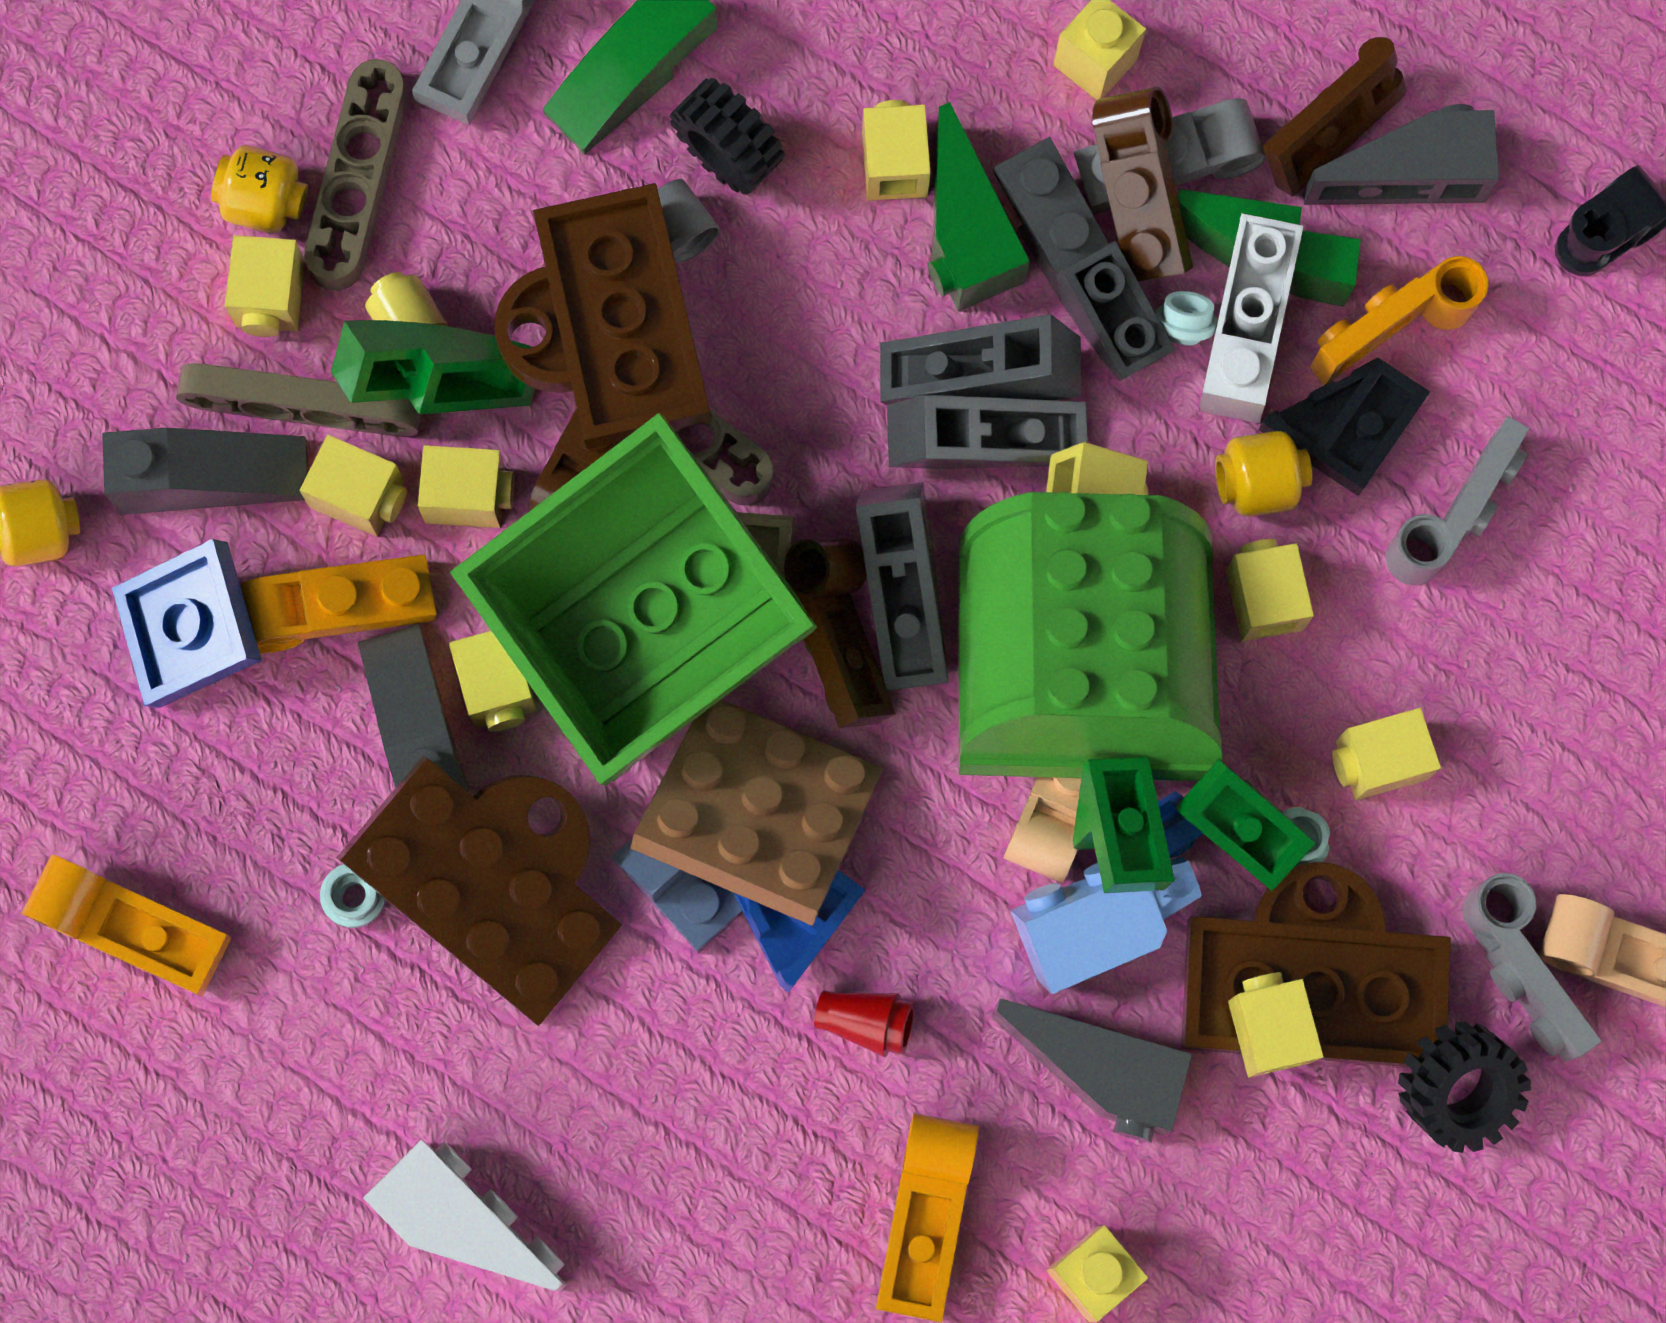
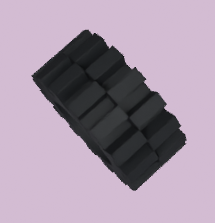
[670,78,785,195]
[1398,1021,1531,1153]

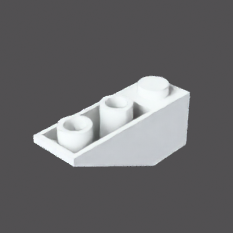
[1199,213,1303,423]
[363,1140,567,1292]

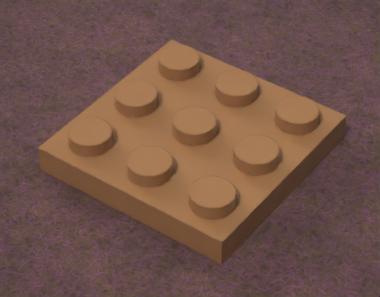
[630,700,883,926]

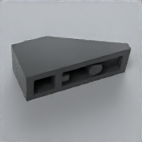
[1303,104,1499,205]
[880,314,1082,405]
[887,395,1088,469]
[102,428,308,515]
[856,482,949,691]
[358,624,470,794]
[992,998,1192,1143]

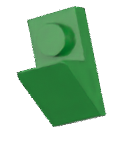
[1073,757,1175,894]
[1175,759,1316,891]

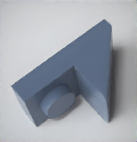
[612,838,743,953]

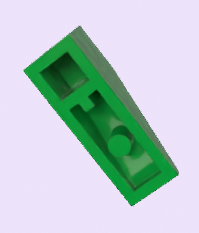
[928,102,1030,312]

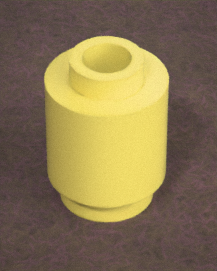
[365,272,449,327]

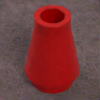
[814,990,915,1057]

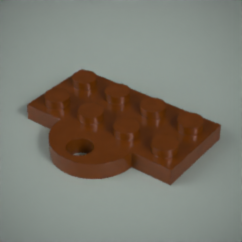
[494,183,712,449]
[336,756,622,1026]
[1181,862,1451,1067]

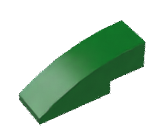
[543,0,717,155]
[1177,189,1361,307]
[331,320,535,414]

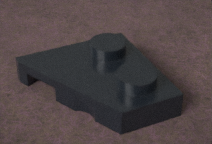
[1258,358,1430,496]

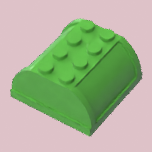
[450,413,817,785]
[958,492,1223,781]

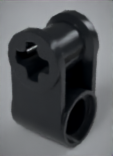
[1554,165,1666,276]

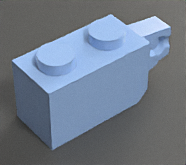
[1010,857,1202,994]

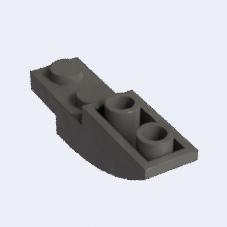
[993,137,1175,381]

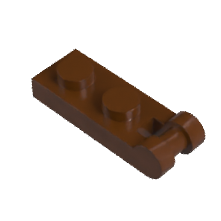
[1262,37,1406,197]

